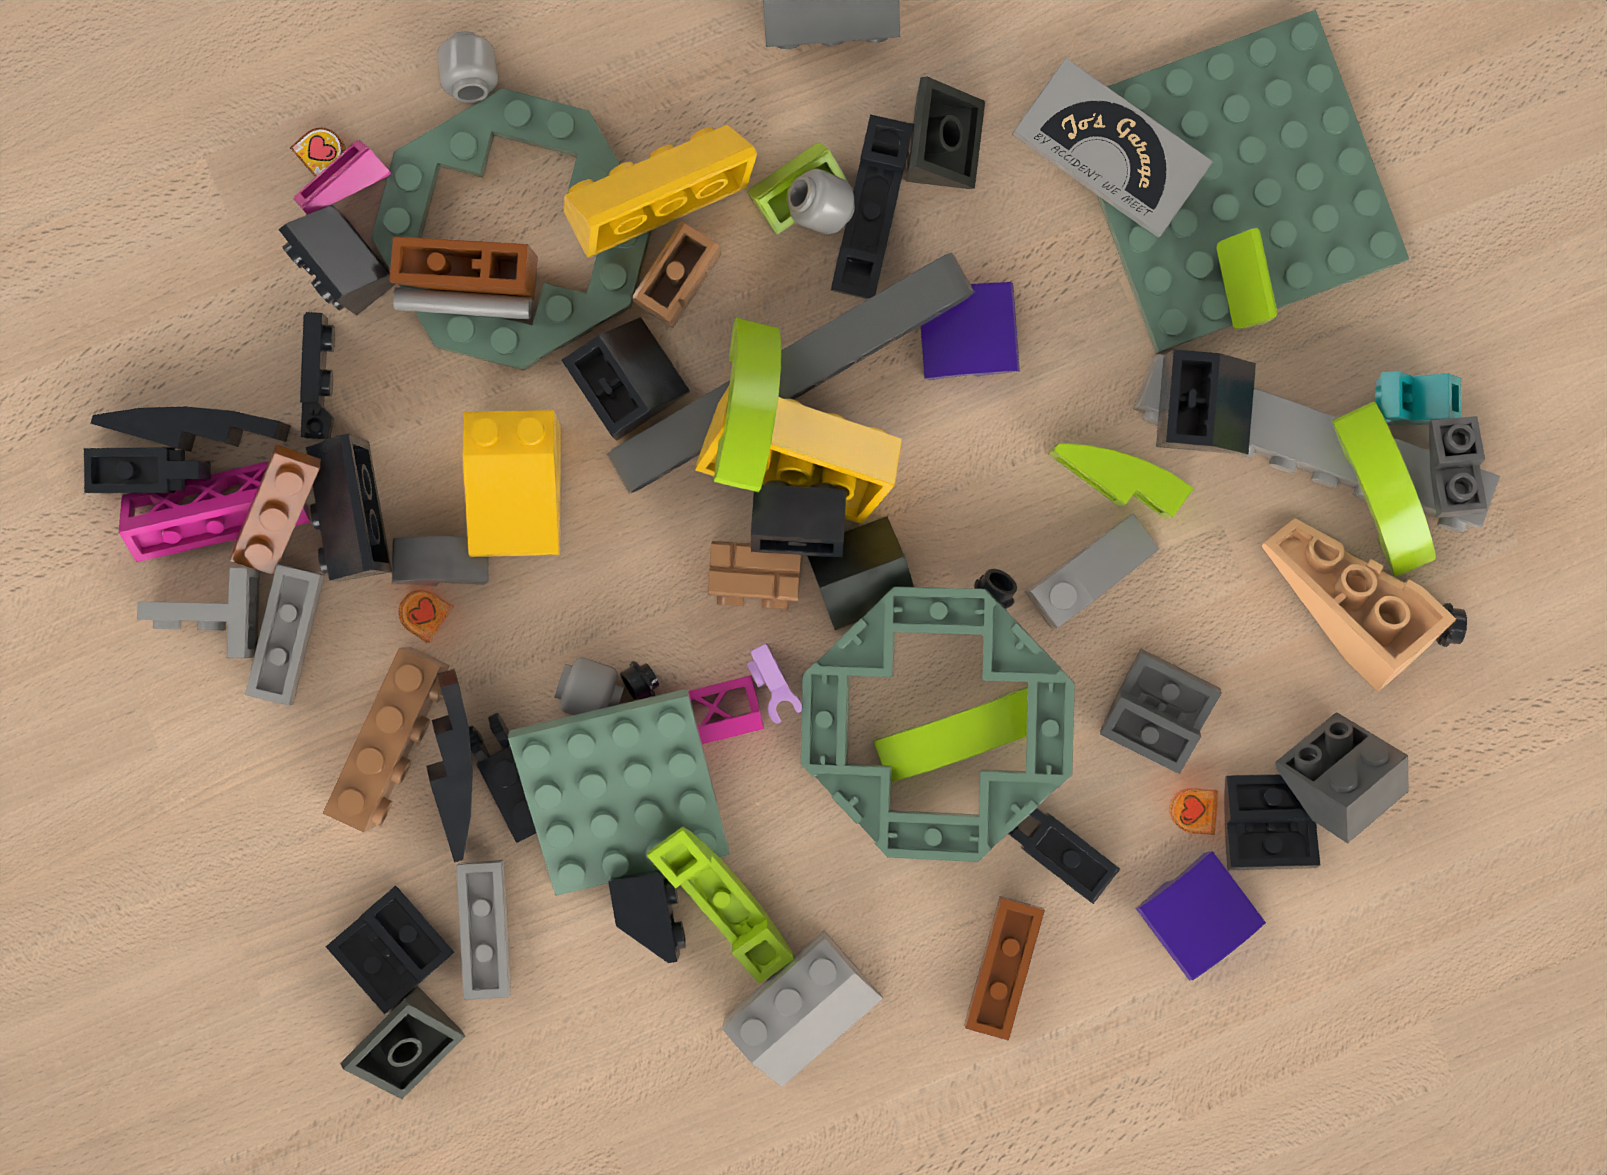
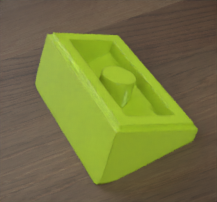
[747,142,848,235]
[1216,228,1278,330]

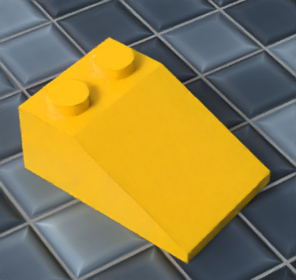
[462,410,561,557]

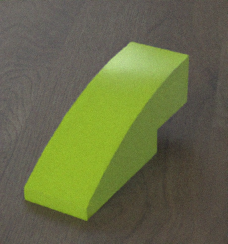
[1048,443,1194,519]

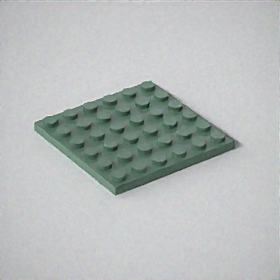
[1097,9,1409,354]

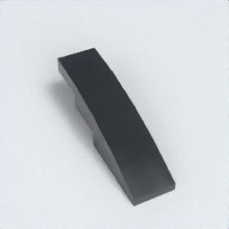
[90,406,291,452]
[426,668,473,863]

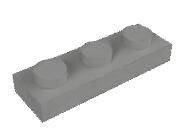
[245,564,324,706]
[456,860,511,1000]

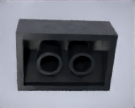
[306,433,392,582]

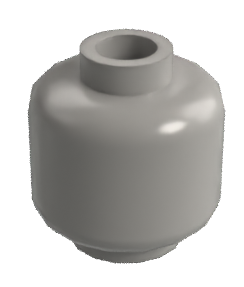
[437,31,498,103]
[787,169,855,235]
[554,657,624,715]

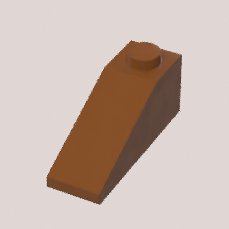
[389,236,538,301]

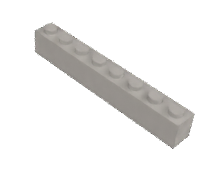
[1133,354,1500,533]

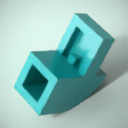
[1375,371,1461,425]

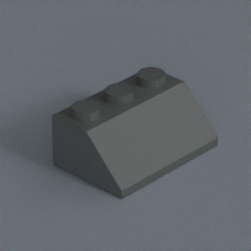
[763,0,900,49]

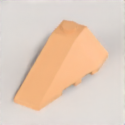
[1262,518,1456,692]

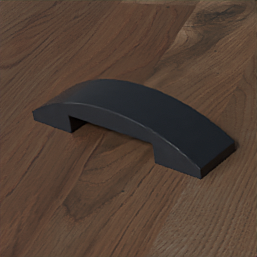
[831,114,914,299]

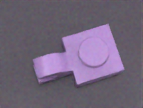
[747,643,802,724]

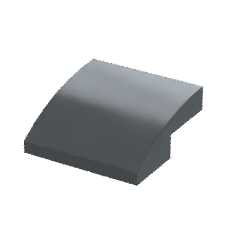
[1100,649,1222,774]

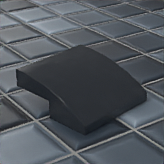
[1224,774,1321,870]
[326,886,455,1014]

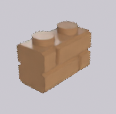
[632,221,721,328]
[708,541,801,610]

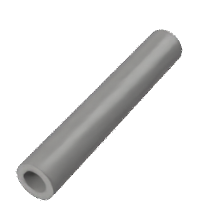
[393,287,532,319]

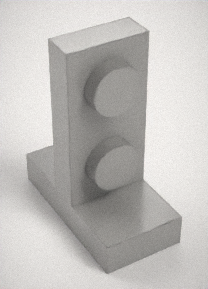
[137,567,260,658]

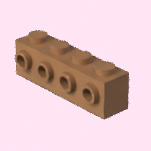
[322,647,450,833]

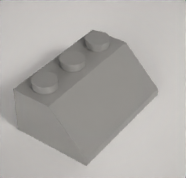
[722,930,883,1087]

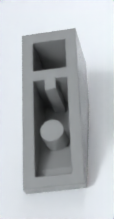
[1025,513,1159,628]

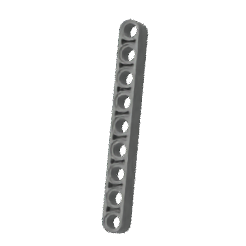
[607,253,975,494]

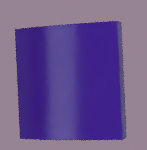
[920,282,1020,380]
[1136,851,1266,981]

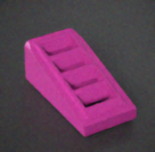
[293,140,391,215]

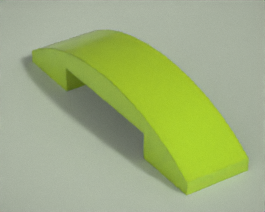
[714,317,781,492]
[1331,401,1436,577]
[873,686,1028,782]
[647,826,795,984]

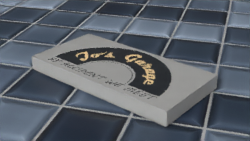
[1012,58,1213,238]

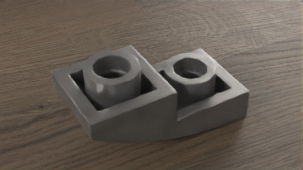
[1429,416,1487,518]
[392,536,489,586]

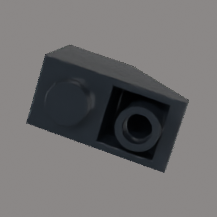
[608,870,686,963]

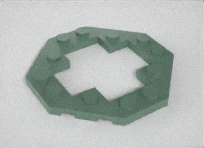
[371,88,652,371]
[801,586,1075,862]

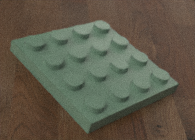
[508,689,730,896]

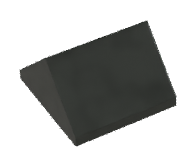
[906,76,985,189]
[807,516,914,630]
[340,986,465,1099]

